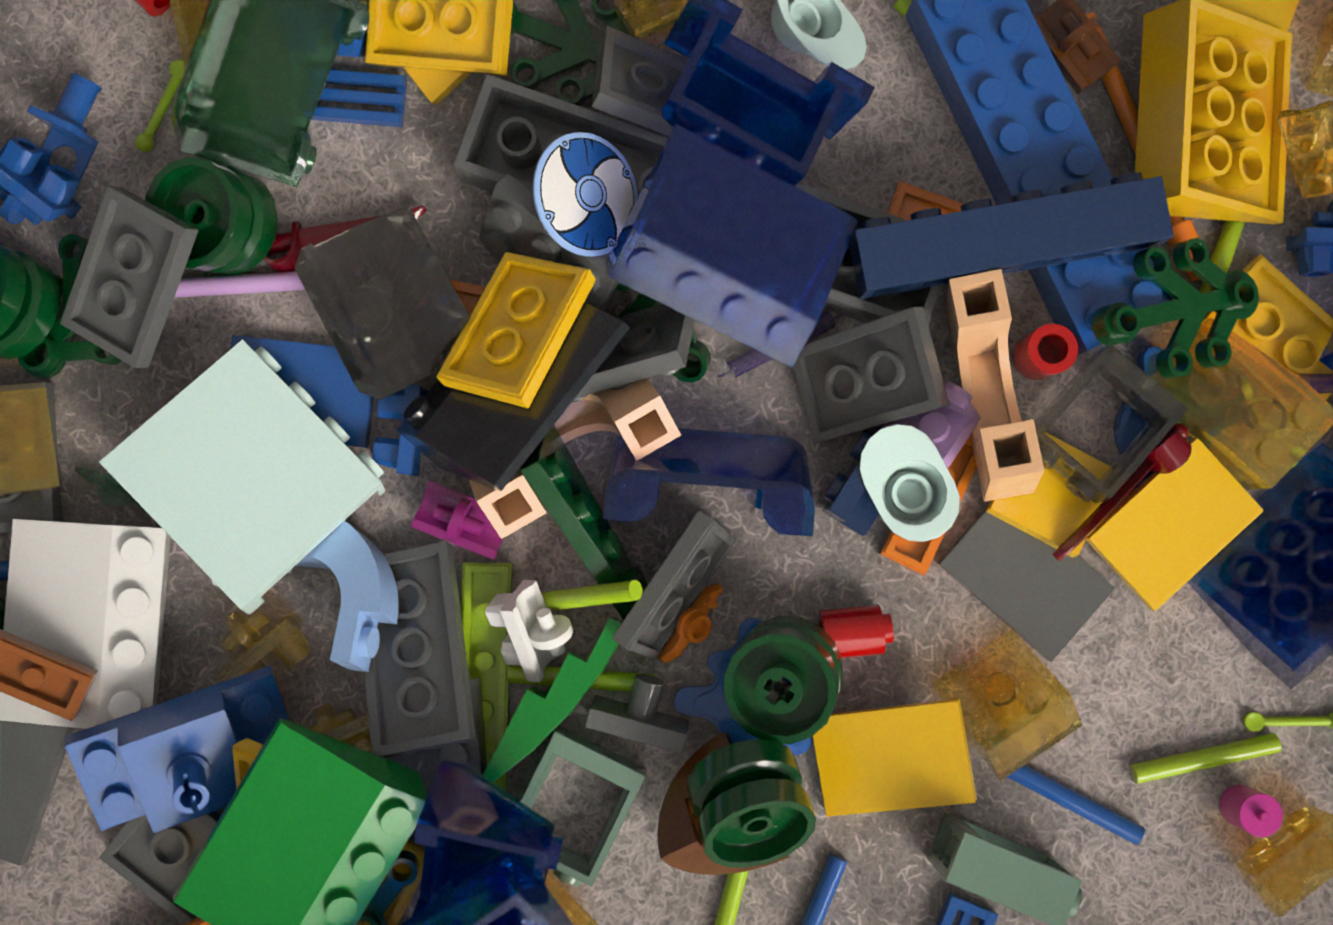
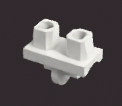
[485,580,573,682]

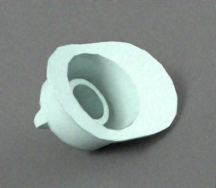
[771,0,867,71]
[859,424,960,542]

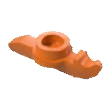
[657,584,723,664]

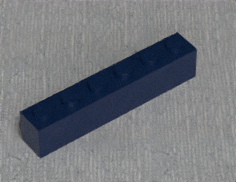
[849,172,1174,300]

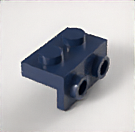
[822,425,885,536]

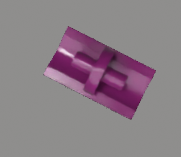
[410,480,504,560]

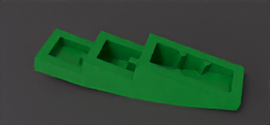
[479,616,623,786]

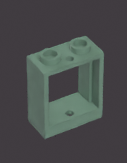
[501,726,646,887]
[927,813,1082,925]

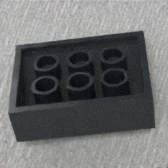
[397,302,630,491]

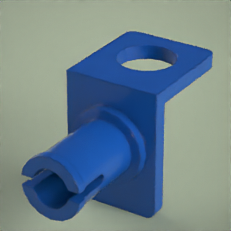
[27,73,102,185]

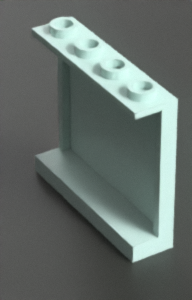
[99,339,385,615]

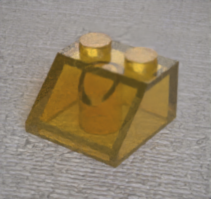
[932,629,1083,781]

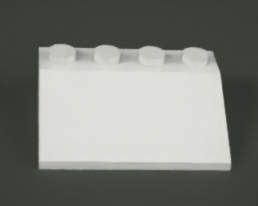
[0,519,171,729]

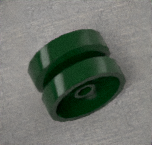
[145,157,278,275]
[0,242,60,360]
[724,616,843,744]
[687,739,816,868]

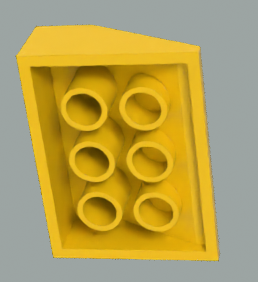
[1135,0,1292,225]

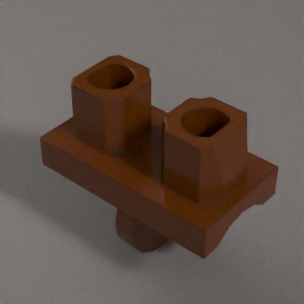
[1034,0,1121,94]

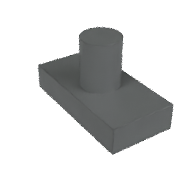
[585,674,689,753]

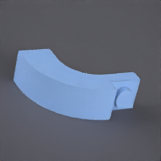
[295,521,398,672]

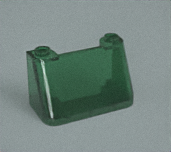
[172,0,370,188]

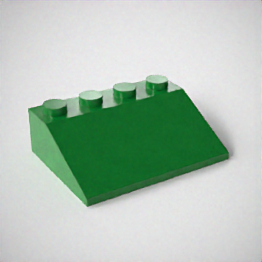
[173,718,431,925]

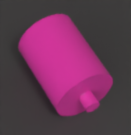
[1219,784,1283,837]

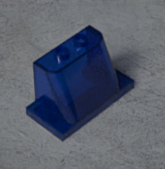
[661,0,875,187]

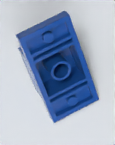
[64,665,291,834]

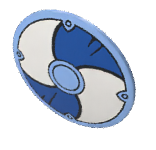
[533,132,638,257]

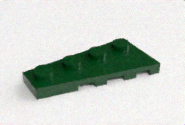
[520,425,648,620]

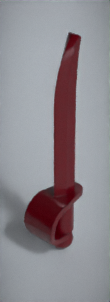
[263,205,427,272]
[1052,423,1192,561]

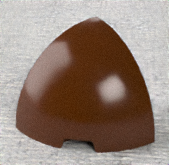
[657,732,789,875]

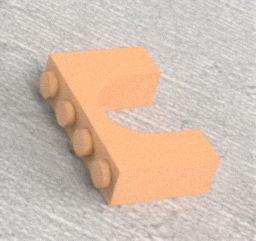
[946,269,1045,502]
[468,378,681,539]

